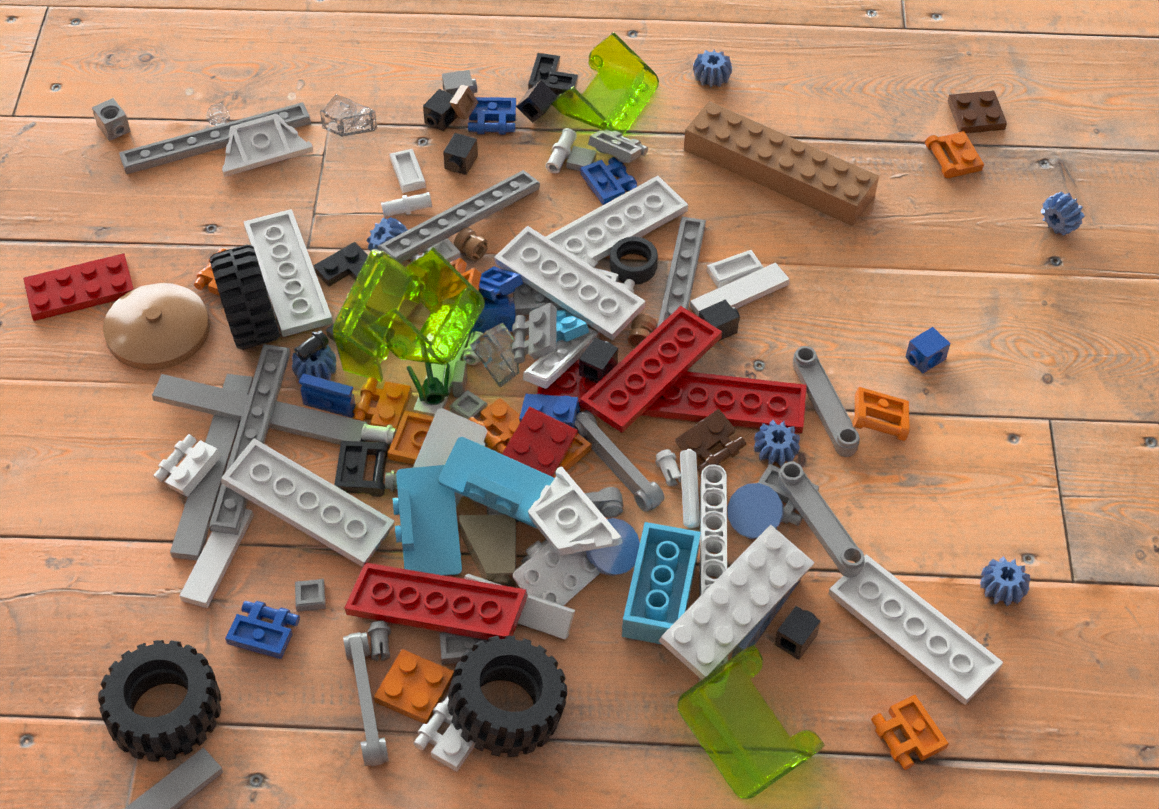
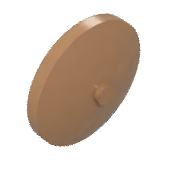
[103,283,210,370]

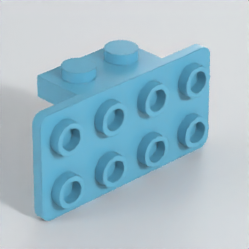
[438,437,555,528]
[392,465,462,576]

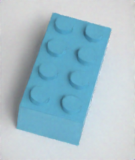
[622,522,701,644]

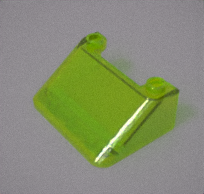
[552,32,659,134]
[677,645,825,799]

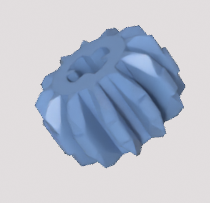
[693,49,732,87]
[1041,191,1085,235]
[366,217,408,258]
[292,345,337,381]
[754,420,800,467]
[980,556,1030,607]

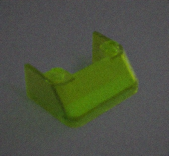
[367,247,485,365]
[333,249,422,382]

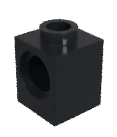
[423,89,458,131]

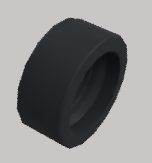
[610,237,658,284]

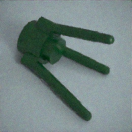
[407,336,450,405]

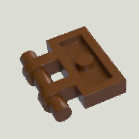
[675,409,747,474]

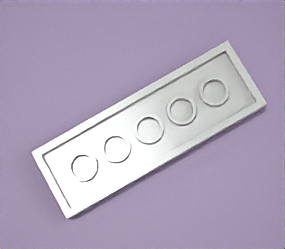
[546,176,688,261]
[244,209,333,337]
[494,226,645,340]
[221,438,395,567]
[659,525,815,681]
[828,554,1003,705]

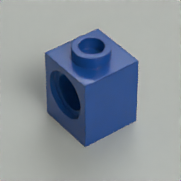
[905,327,951,373]

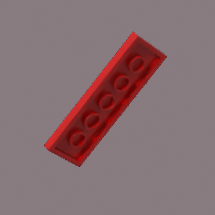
[580,306,722,433]
[344,562,528,640]

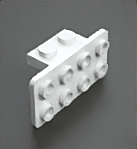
[413,408,487,508]
[513,539,600,606]

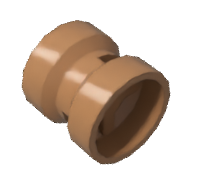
[454,227,489,262]
[627,314,658,349]

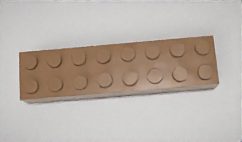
[684,101,879,226]

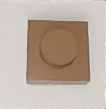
[450,85,478,120]

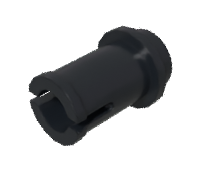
[294,331,329,362]

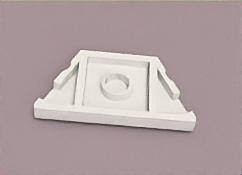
[222,114,313,177]
[528,466,622,555]

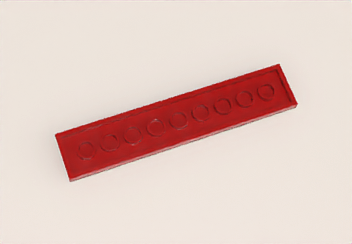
[537,359,807,434]

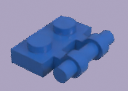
[468,97,516,135]
[580,157,637,205]
[225,601,300,659]

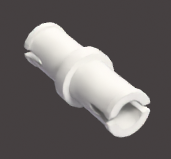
[546,128,577,174]
[381,192,432,218]

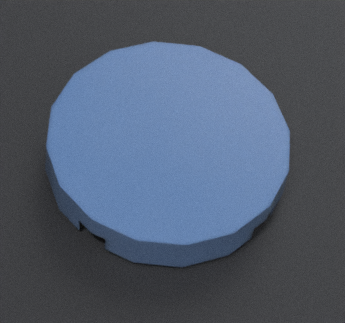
[727,483,784,539]
[586,518,640,576]

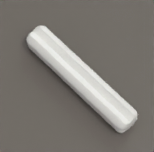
[680,449,700,528]

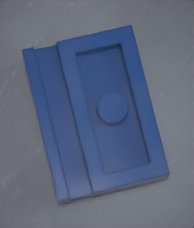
[476,266,523,300]
[299,373,356,418]

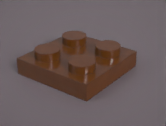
[948,90,1007,133]

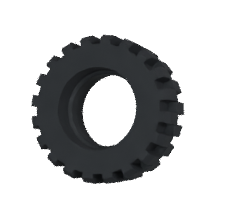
[210,244,280,350]
[447,636,568,757]
[98,640,221,762]

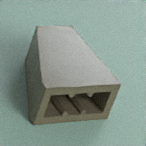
[459,515,516,588]

